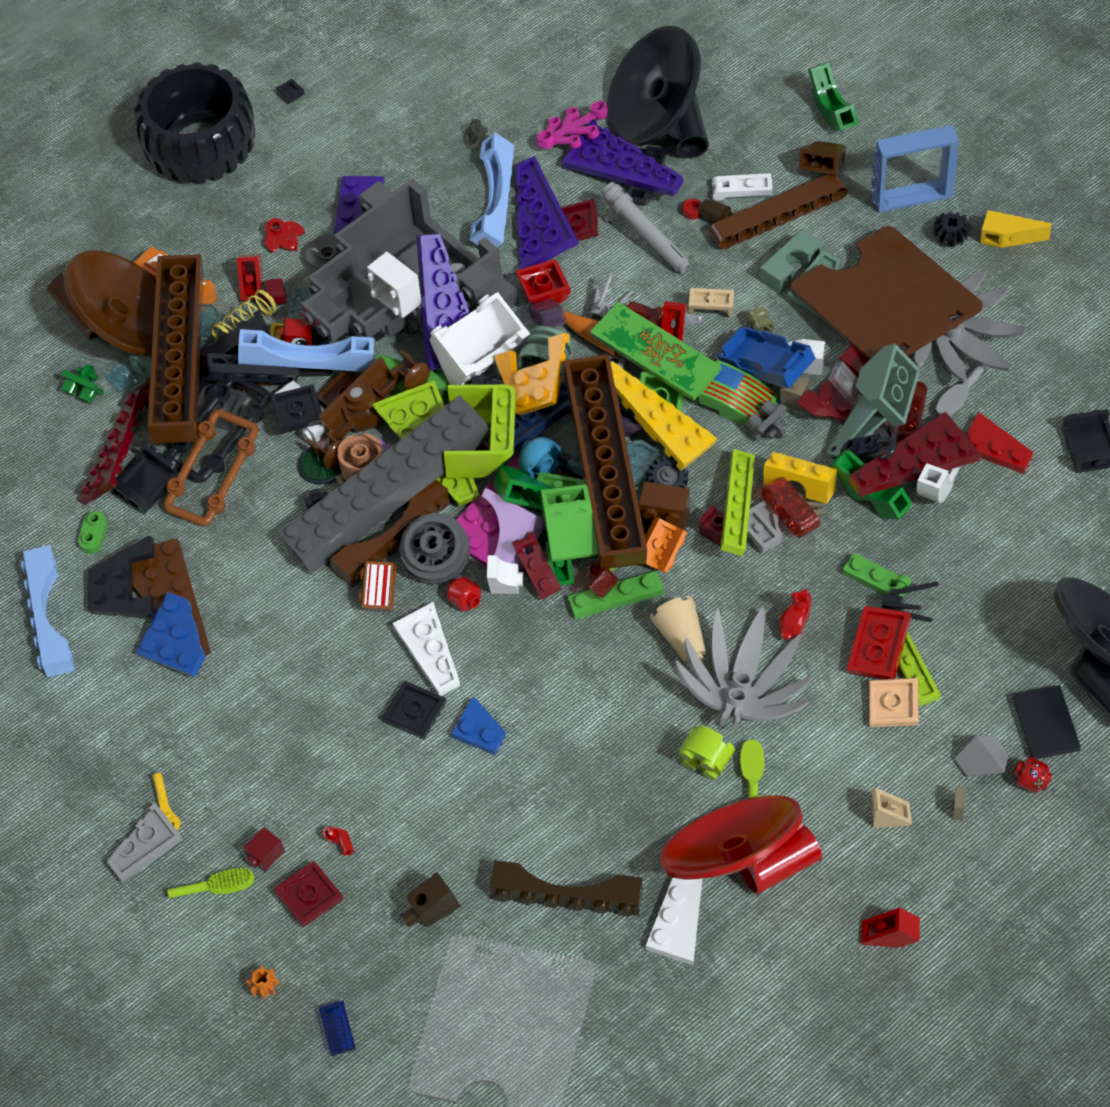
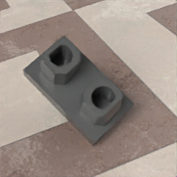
[745,400,787,441]

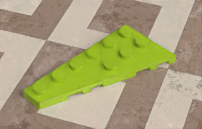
[372,380,480,506]

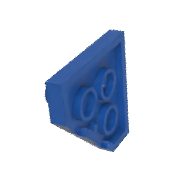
[135,592,206,678]

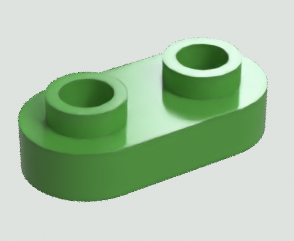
[78,511,108,554]

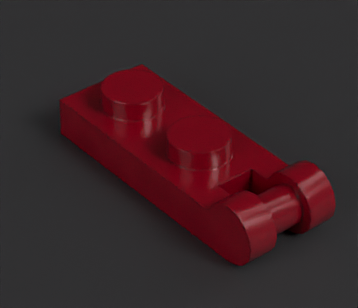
[511,531,562,600]

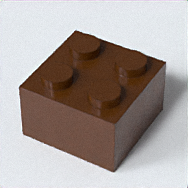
[639,482,690,532]

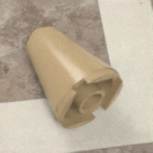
[650,596,706,663]

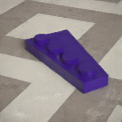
[334,176,385,235]

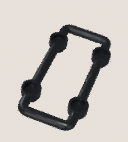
[165,381,271,483]

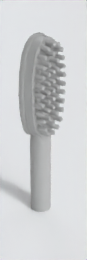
[936,364,988,417]

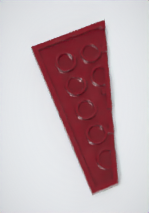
[78,388,147,505]
[849,411,981,497]

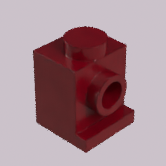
[699,505,724,546]

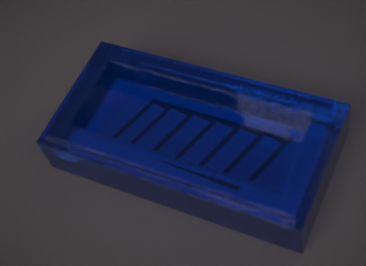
[319,1000,356,1056]

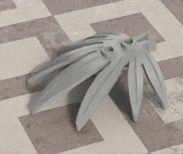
[901,267,1026,382]
[675,607,813,730]

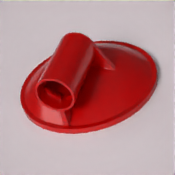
[659,795,822,895]

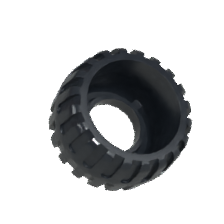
[135,62,255,184]

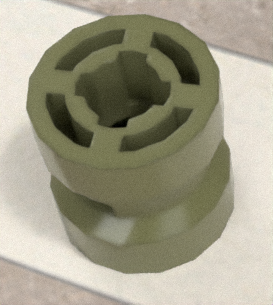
[747,307,775,333]

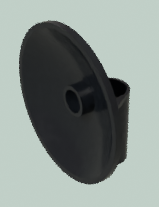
[607,26,709,159]
[1053,577,1110,719]

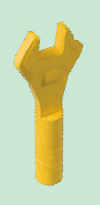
[153,773,181,831]

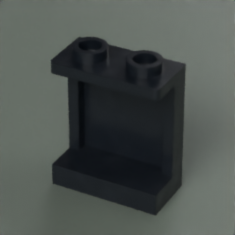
[1062,409,1110,473]
[111,443,179,515]

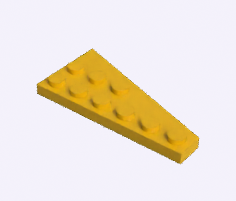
[611,361,718,471]

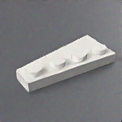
[393,602,460,696]
[646,878,703,966]

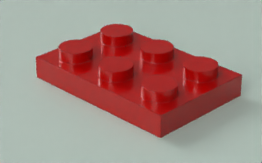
[847,606,911,680]

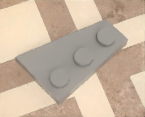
[107,802,183,883]

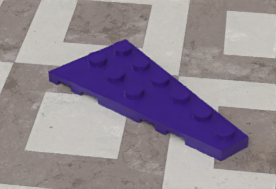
[562,120,684,197]
[516,156,579,269]

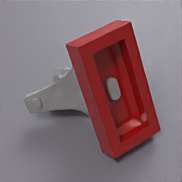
[661,301,703,342]

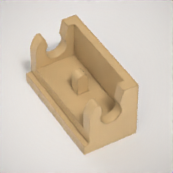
[689,288,734,317]

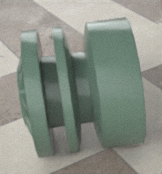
[516,326,573,375]

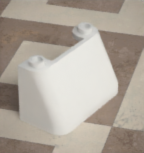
[429,292,530,385]

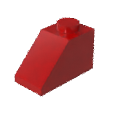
[237,254,263,301]
[861,907,920,948]

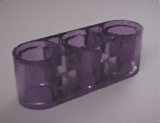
[528,298,566,328]

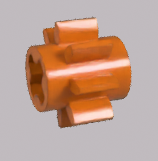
[246,966,280,1000]

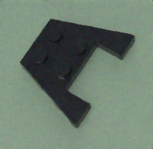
[87,536,155,618]

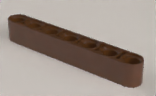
[709,174,848,249]

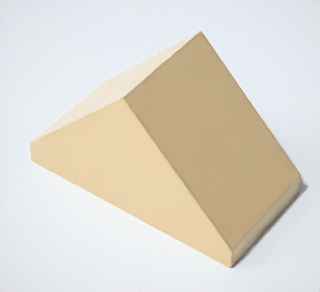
[871,788,912,828]

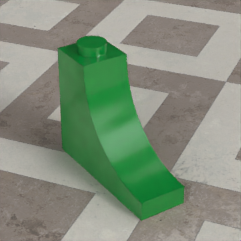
[493,464,555,510]

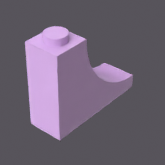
[482,488,545,570]

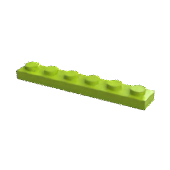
[720,449,755,556]

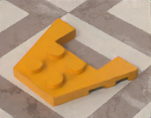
[495,333,570,415]

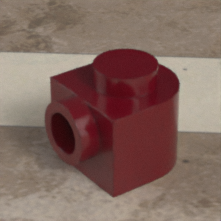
[263,278,287,306]

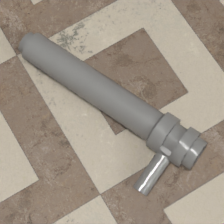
[601,182,690,273]

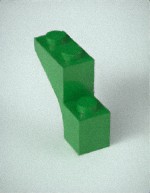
[830,450,913,520]

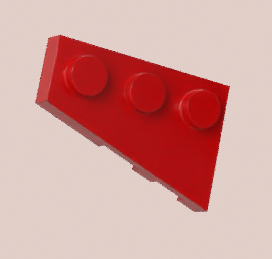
[966,412,1033,474]

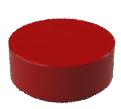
[682,199,702,220]

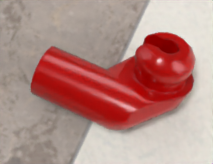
[322,826,354,856]

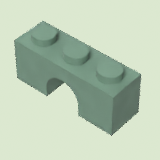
[760,229,823,294]

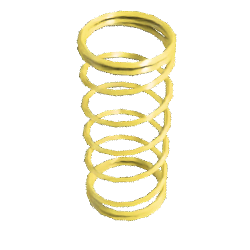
[212,290,276,340]

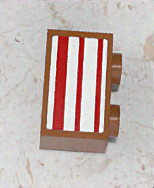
[359,561,397,612]

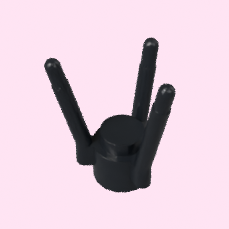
[882,582,939,622]

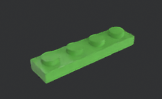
[568,571,664,620]

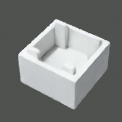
[367,252,421,319]

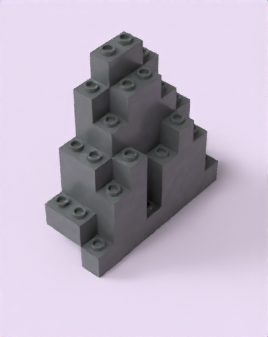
[302,178,518,342]

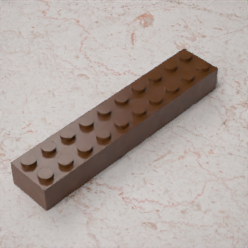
[148,254,204,443]
[564,354,647,570]

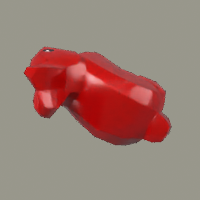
[779,588,812,640]

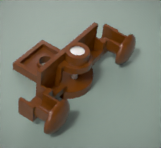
[306,349,430,469]

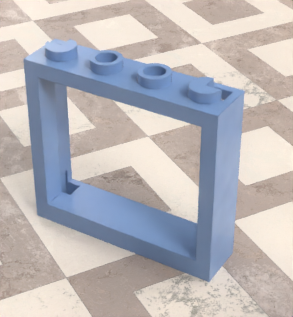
[871,125,959,213]

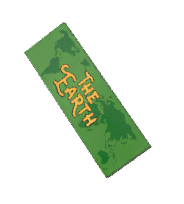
[590,302,722,401]

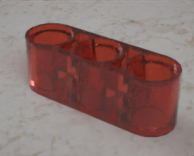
[898,381,927,442]
[761,477,820,538]

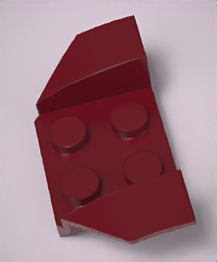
[796,345,869,425]

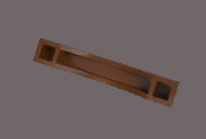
[330,480,450,587]

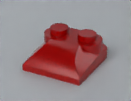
[515,259,571,304]

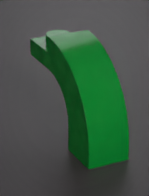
[808,62,859,131]

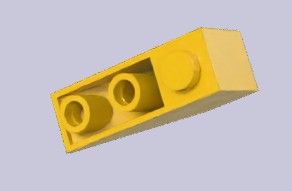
[980,210,1052,248]

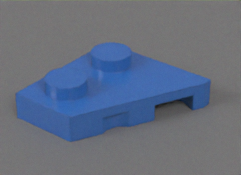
[452,697,506,755]

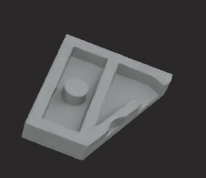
[747,496,782,553]

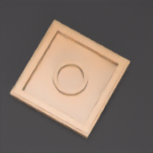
[869,678,919,728]

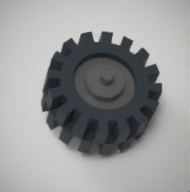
[646,456,689,488]

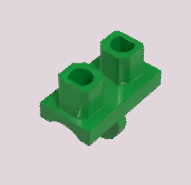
[61,365,104,404]

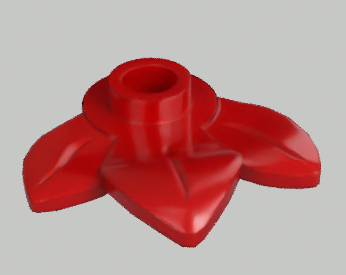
[265,218,305,253]

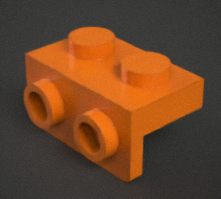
[645,517,687,573]

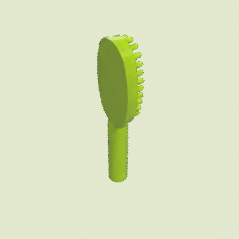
[740,739,765,798]
[167,868,255,899]

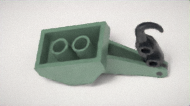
[827,344,920,460]

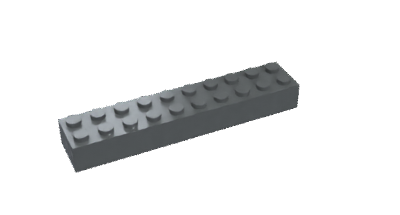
[279,395,491,574]

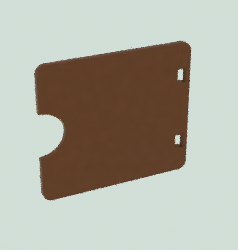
[791,226,982,360]

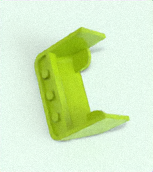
[444,384,516,478]

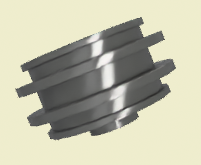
[399,513,471,584]

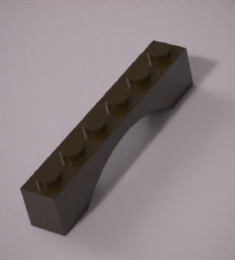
[489,860,643,917]

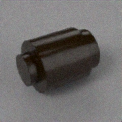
[699,199,733,223]

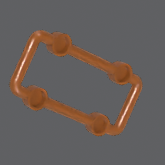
[163,409,259,526]

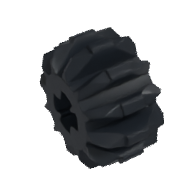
[933,210,970,247]

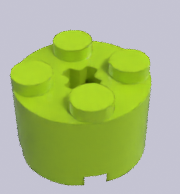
[678,725,735,781]

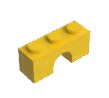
[764,452,837,504]

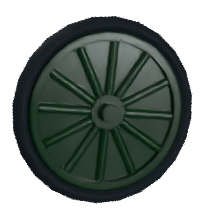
[298,448,341,485]

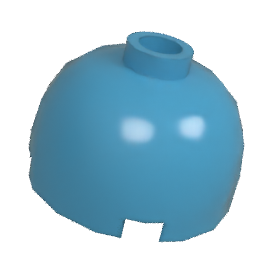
[518,437,564,480]

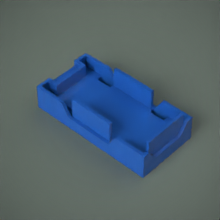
[718,327,816,389]

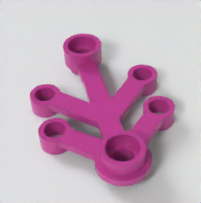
[536,101,608,149]

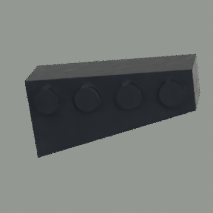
[199,309,271,390]

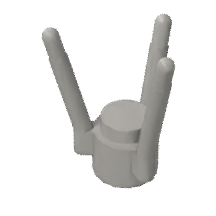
[588,273,633,321]

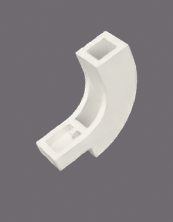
[917,463,961,503]

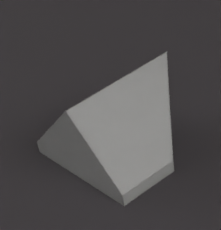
[954,735,1009,779]

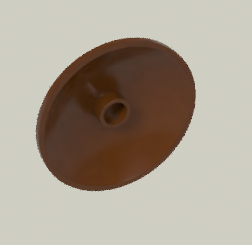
[46,250,156,356]

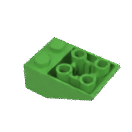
[541,484,598,562]

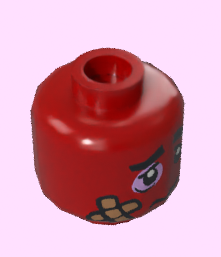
[1013,757,1052,793]

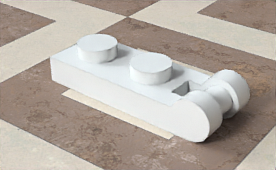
[712,173,772,201]

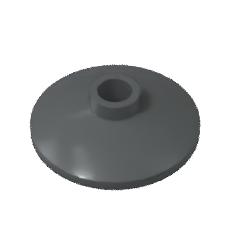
[306,235,337,269]

